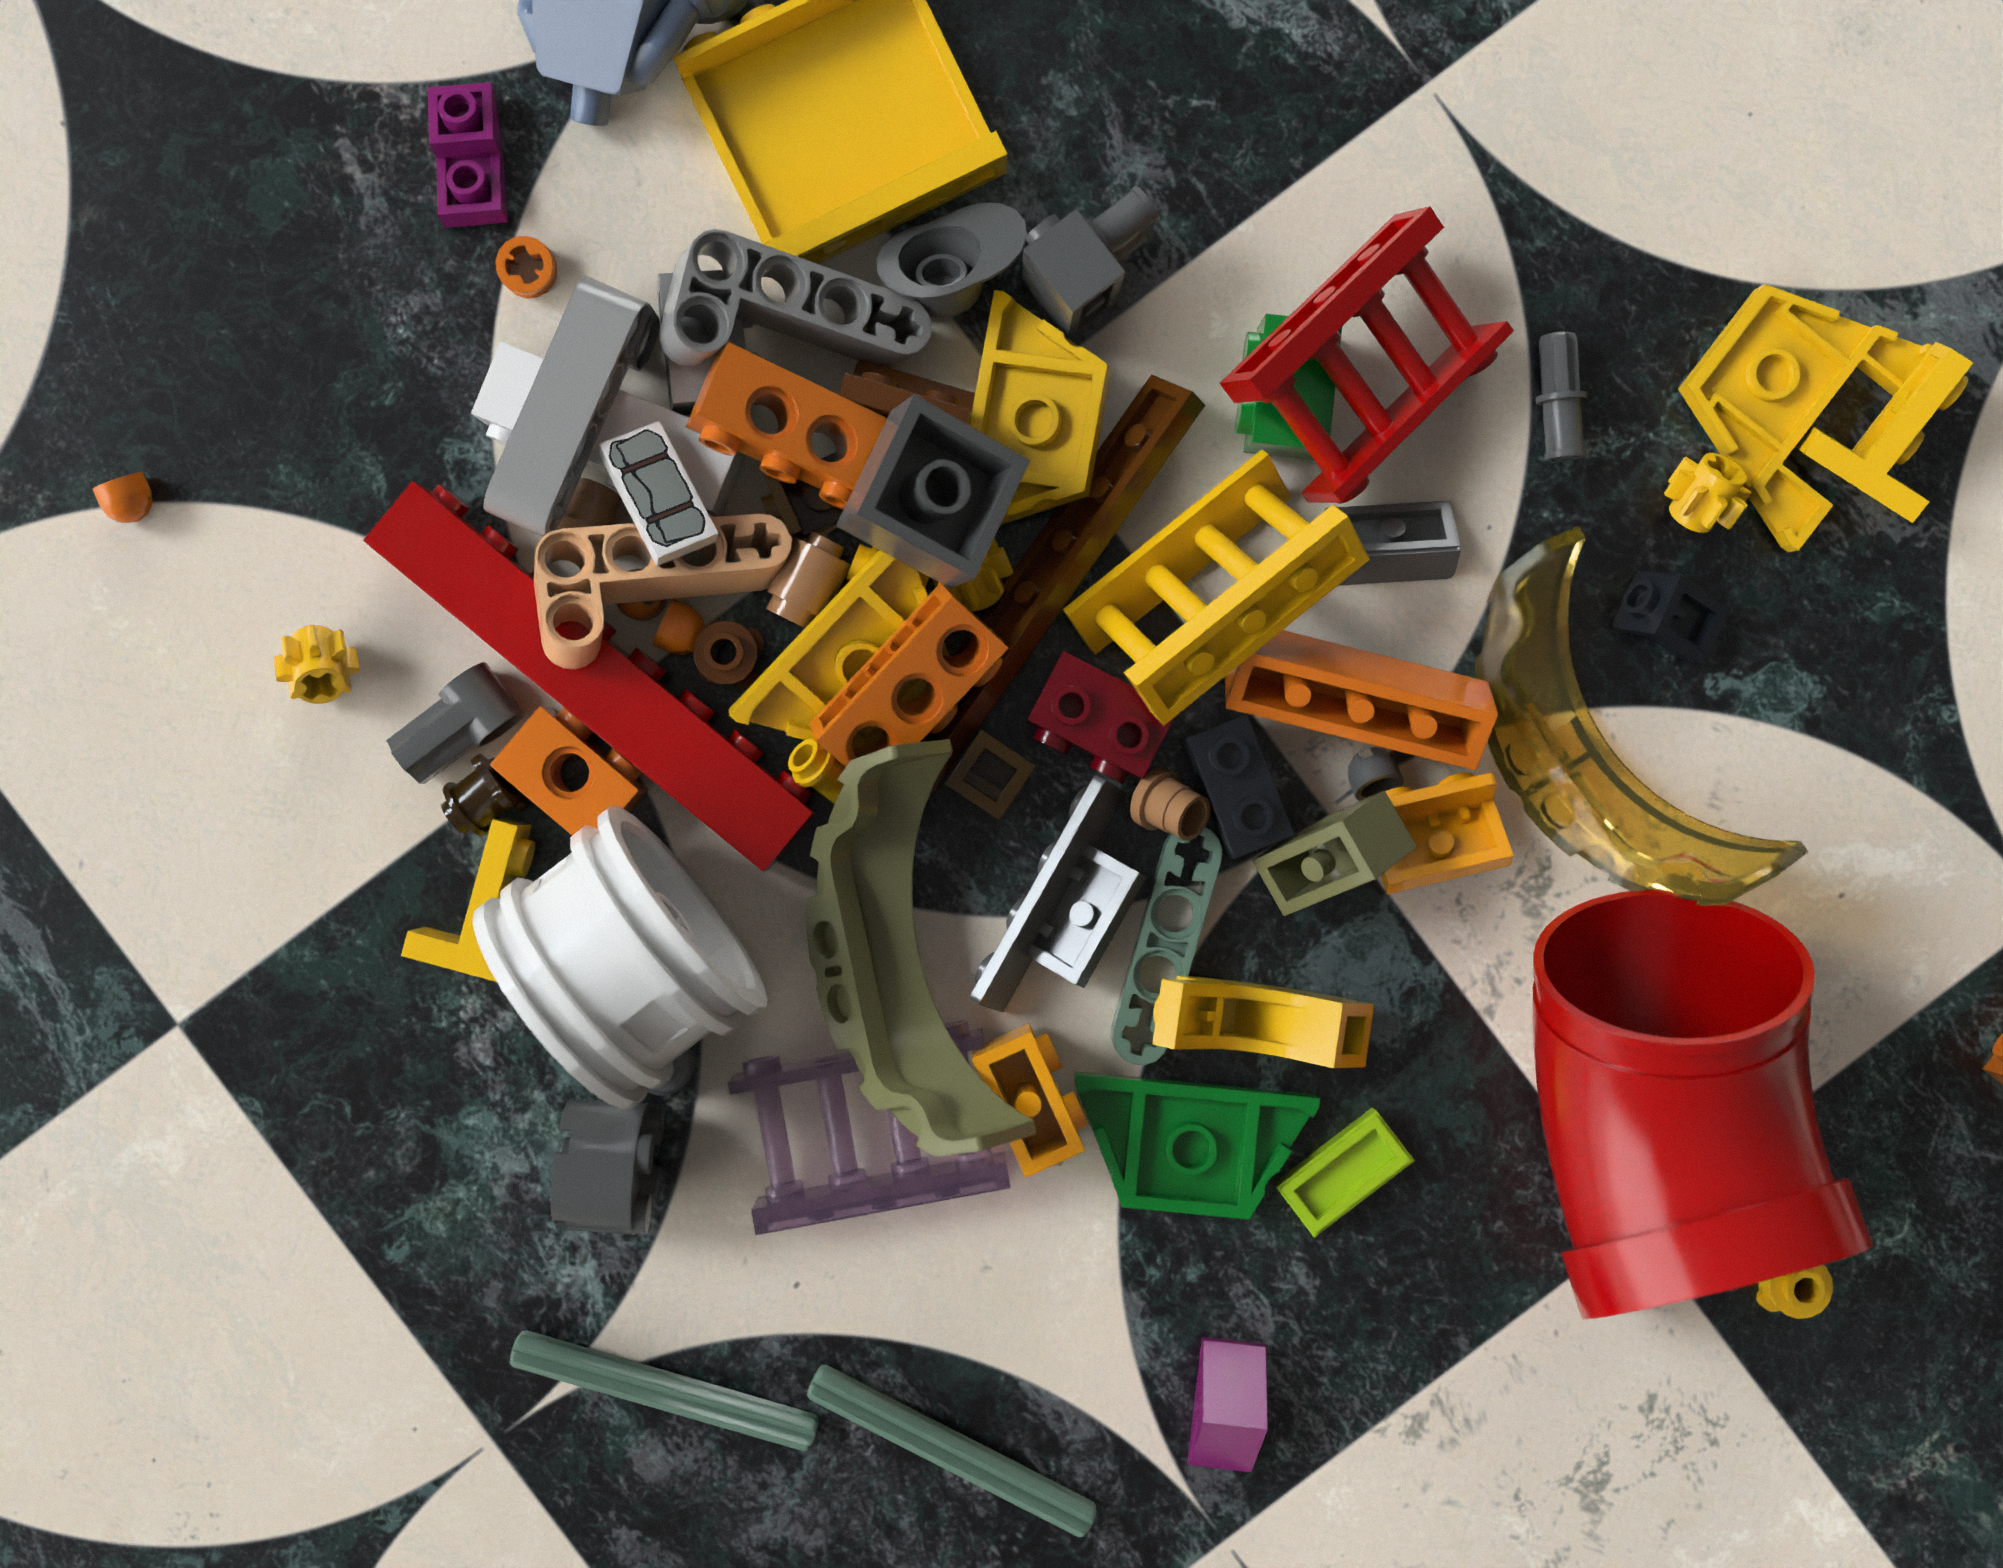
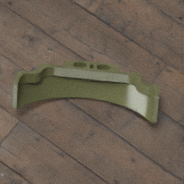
[806,739,1036,1157]

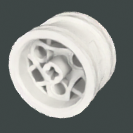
[473,805,768,1109]

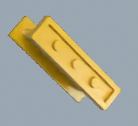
[1062,449,1370,726]

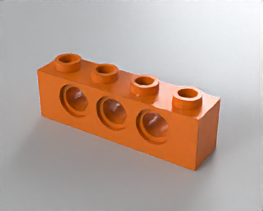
[686,342,887,509]

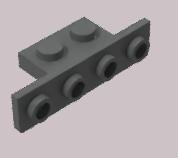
[970,775,1147,1012]

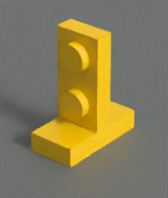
[1796,342,1973,523]
[401,818,535,982]

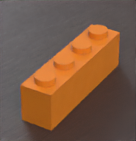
[1225,630,1498,771]

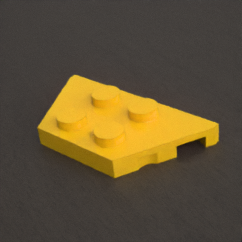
[970,290,1112,525]
[728,550,949,749]

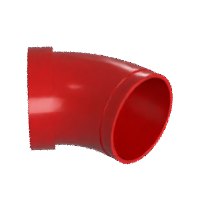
[1532,889,1873,1319]

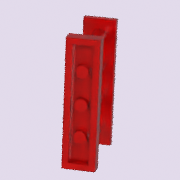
[1220,206,1514,504]

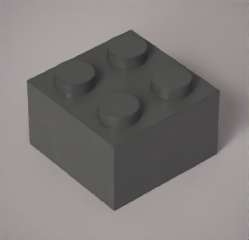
[836,394,1030,588]

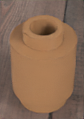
[766,531,851,628]

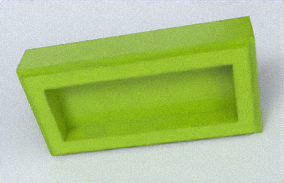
[1273,1107,1415,1238]

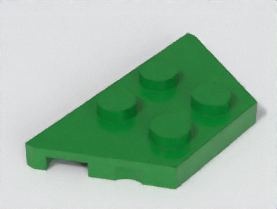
[1074,1071,1320,1220]

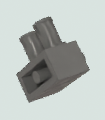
[1021,186,1160,340]

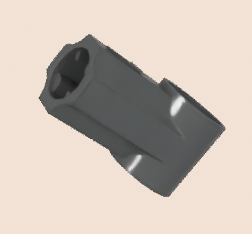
[386,662,525,784]

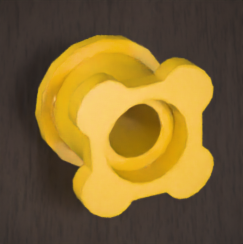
[1756,1265,1833,1319]

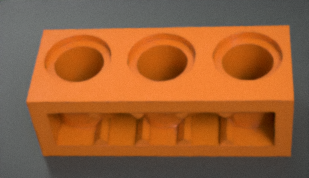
[809,583,1008,767]

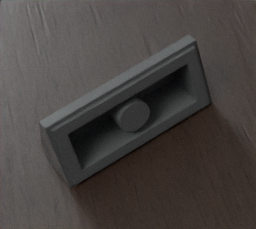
[1325,500,1461,585]

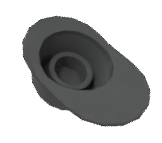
[876,203,1028,318]

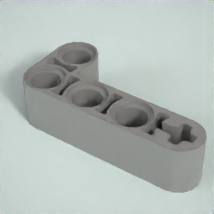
[659,229,932,368]
[484,276,660,537]

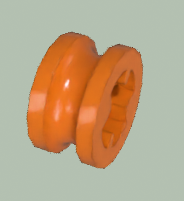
[495,236,557,298]

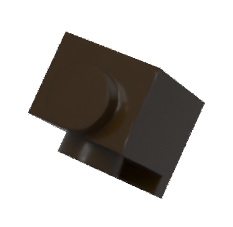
[945,730,1036,820]

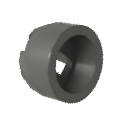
[1347,747,1404,801]

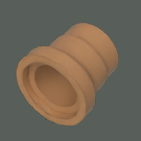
[556,477,622,530]
[1130,767,1211,841]

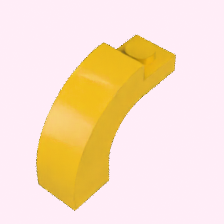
[1152,976,1374,1068]

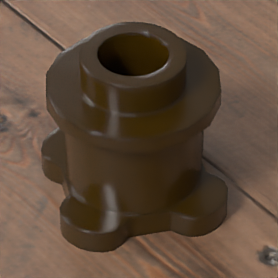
[441,753,529,836]

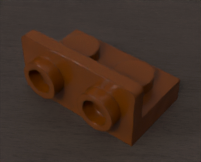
[838,360,975,426]

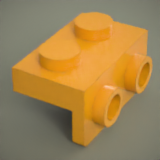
[1380,772,1514,895]

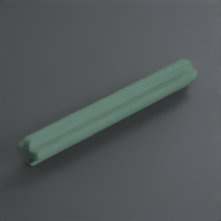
[510,1330,819,1451]
[807,1365,1097,1537]

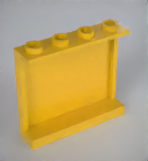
[673,0,1007,264]

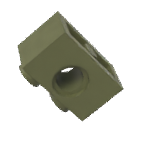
[1252,790,1417,916]

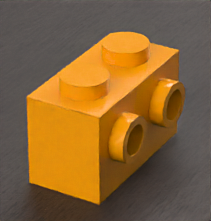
[971,1023,1089,1178]

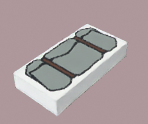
[598,421,718,566]

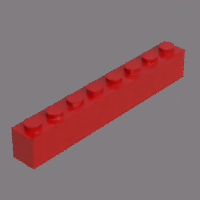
[363,481,818,872]

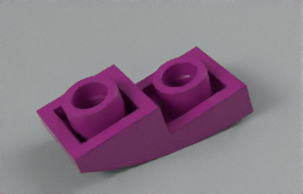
[428,82,508,228]

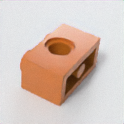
[490,706,649,836]

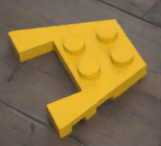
[1678,284,1933,553]

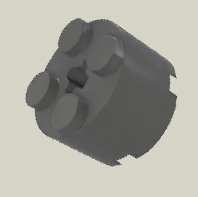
[551,1097,665,1235]

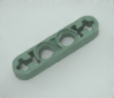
[1111,827,1222,1065]

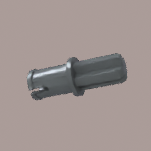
[1535,331,1588,462]

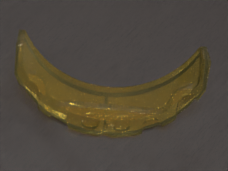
[1475,526,1809,906]

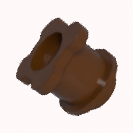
[693,621,765,690]

